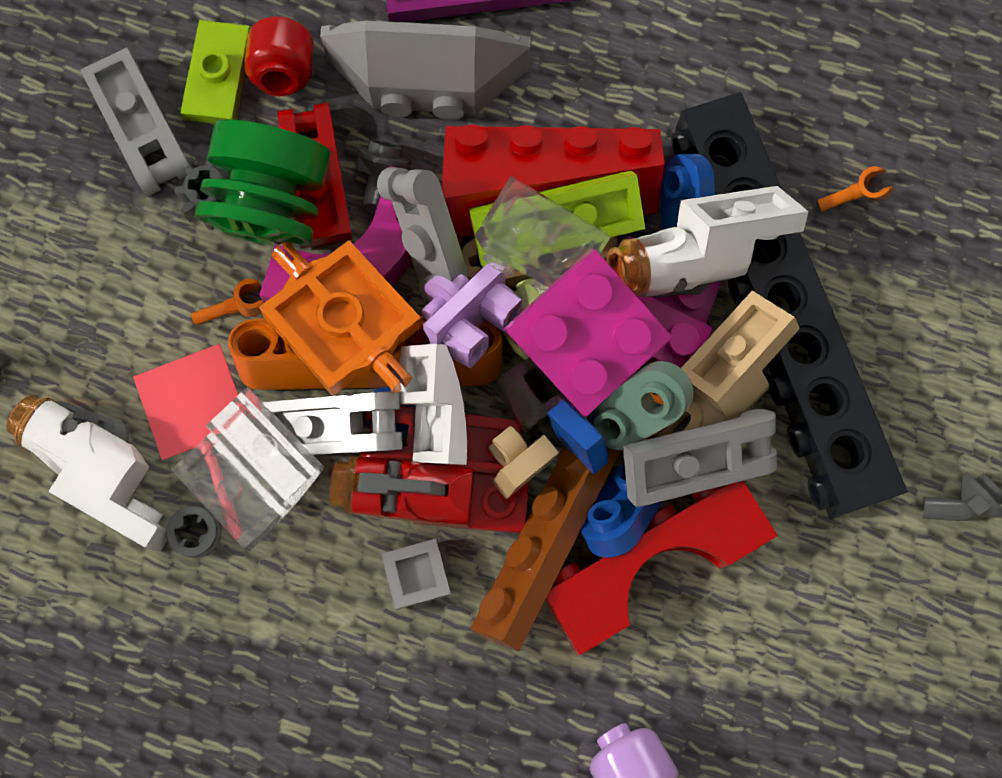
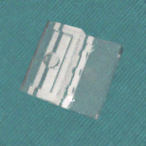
[171,387,324,551]

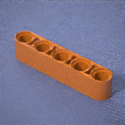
[228,316,503,390]

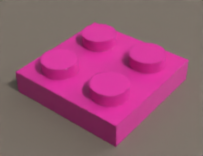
[504,249,673,417]

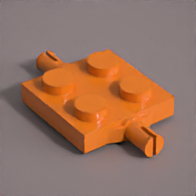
[259,240,422,396]

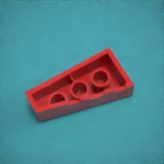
[441,124,665,245]

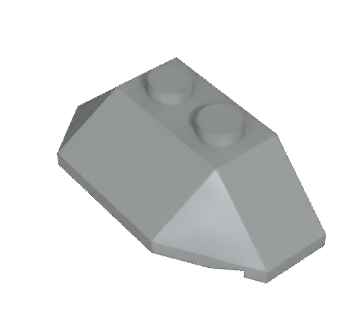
[320,21,531,120]

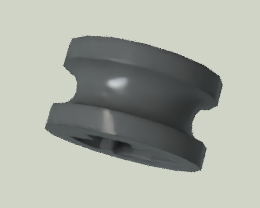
[166,506,222,558]

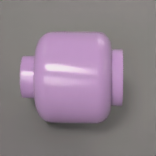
[590,723,679,778]

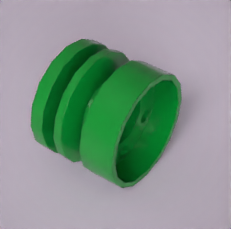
[194,119,331,246]

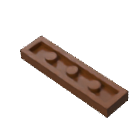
[470,446,621,651]

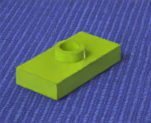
[180,20,250,124]

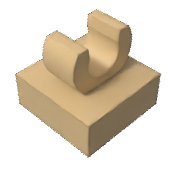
[488,426,559,500]

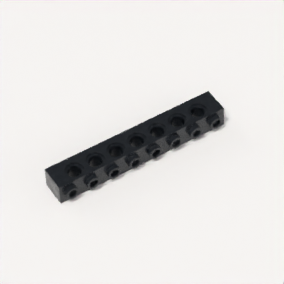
[671,92,908,520]

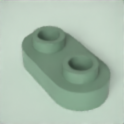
[587,361,693,450]

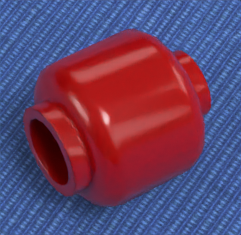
[245,16,314,97]

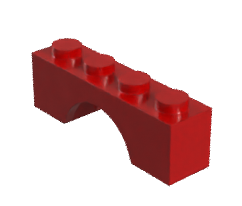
[545,481,778,656]

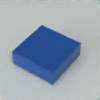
[548,400,609,474]

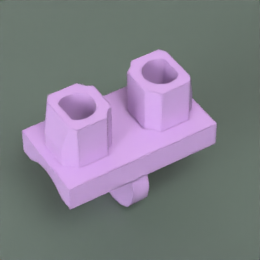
[421,259,523,368]

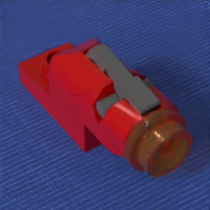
[330,456,529,534]

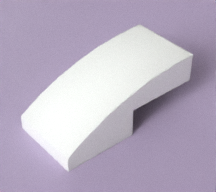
[399,344,467,465]

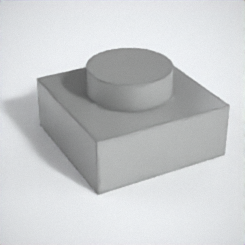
[381,539,452,610]

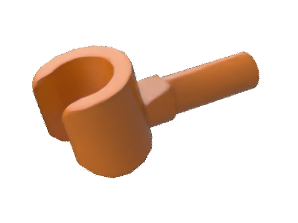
[816,166,894,212]
[191,278,264,325]

